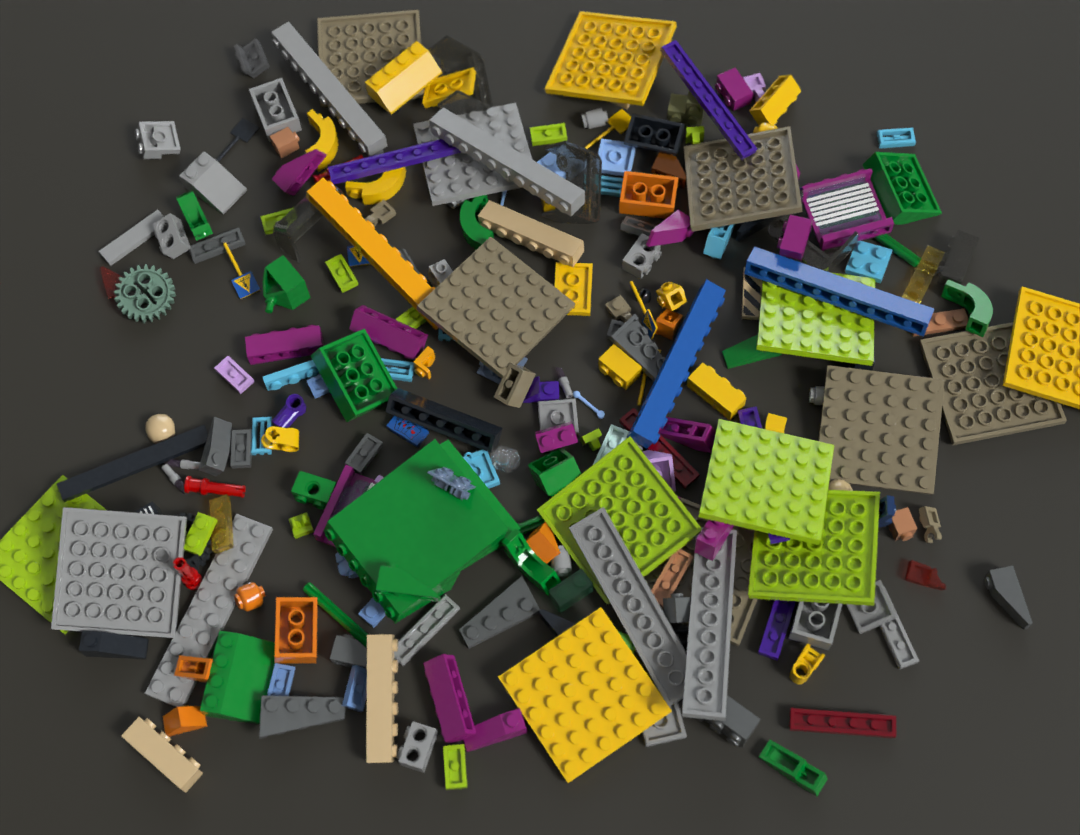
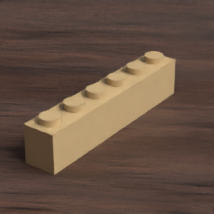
[478,200,584,267]
[366,634,398,763]

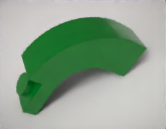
[176,190,213,241]
[460,195,494,250]
[941,280,993,337]
[502,528,562,596]

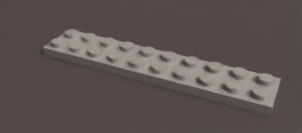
[569,507,687,706]
[145,514,273,707]
[682,527,737,721]

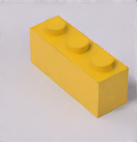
[749,75,801,125]
[686,363,746,421]

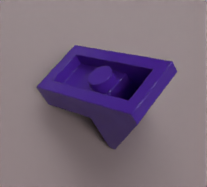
[523,376,559,403]

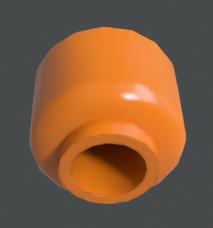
[234,582,266,612]

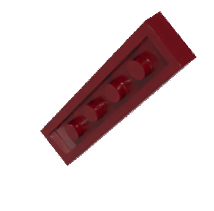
[619,408,700,489]
[789,708,896,738]

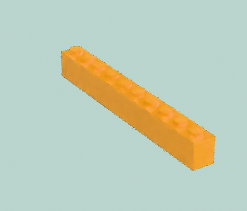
[306,178,439,330]

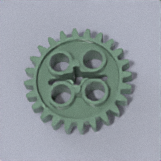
[114,264,176,323]

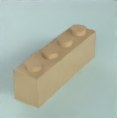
[122,717,203,793]

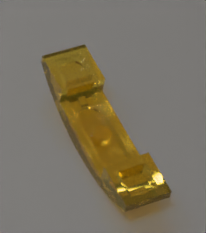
[902,245,945,304]

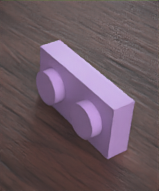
[214,356,254,394]

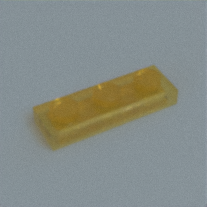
[209,494,234,554]

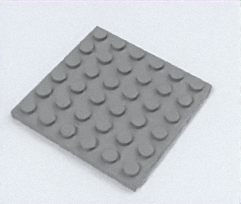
[414,103,532,206]
[51,507,187,638]

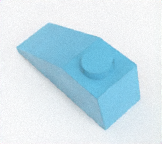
[703,224,735,259]

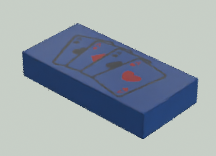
[386,416,429,448]

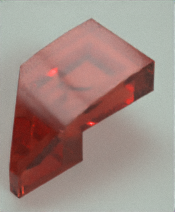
[100,266,122,299]
[905,560,946,590]

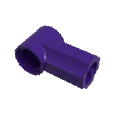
[271,394,306,428]

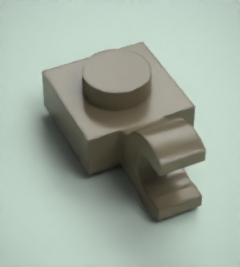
[365,200,396,227]
[605,295,632,323]
[919,506,942,543]

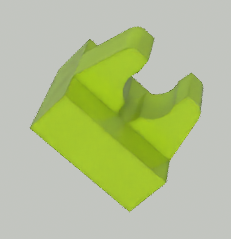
[685,126,704,145]
[580,428,602,451]
[289,512,314,539]

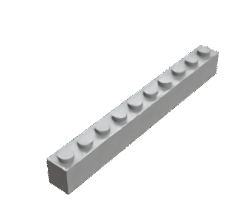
[272,21,387,157]
[429,108,585,216]

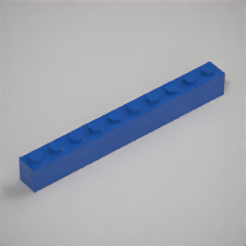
[744,247,934,337]
[627,279,726,448]

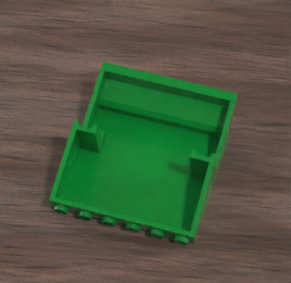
[324,439,521,623]

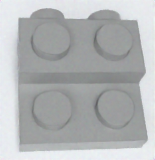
[135,121,181,159]

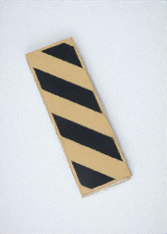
[742,267,762,320]

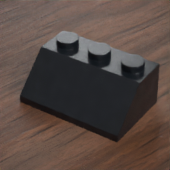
[624,113,684,155]

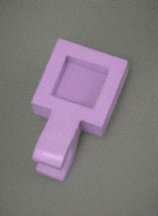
[743,73,766,102]

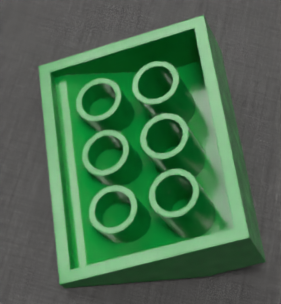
[862,152,942,225]
[311,329,397,422]
[200,631,280,724]

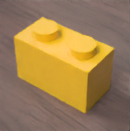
[598,344,642,390]

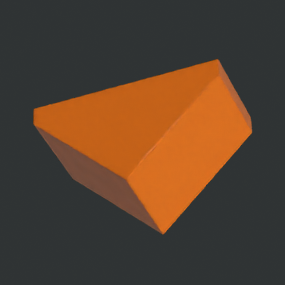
[655,309,684,340]
[526,521,560,564]
[174,655,213,683]
[163,706,207,736]

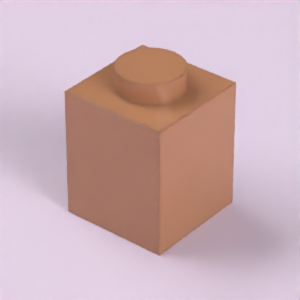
[270,127,300,158]
[888,507,917,541]

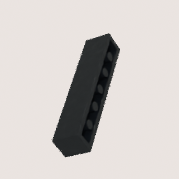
[386,388,503,453]

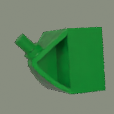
[263,255,311,313]
[527,447,581,496]

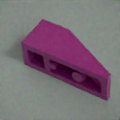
[272,149,327,196]
[646,210,694,247]
[658,417,716,453]
[464,708,527,752]

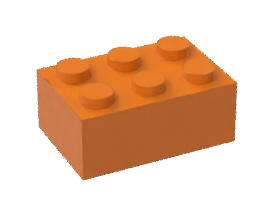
[619,171,678,219]
[275,597,317,663]

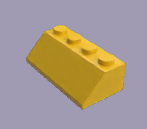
[365,41,442,114]

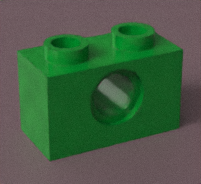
[291,471,337,509]

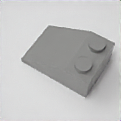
[179,151,247,214]

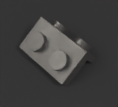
[234,38,270,78]

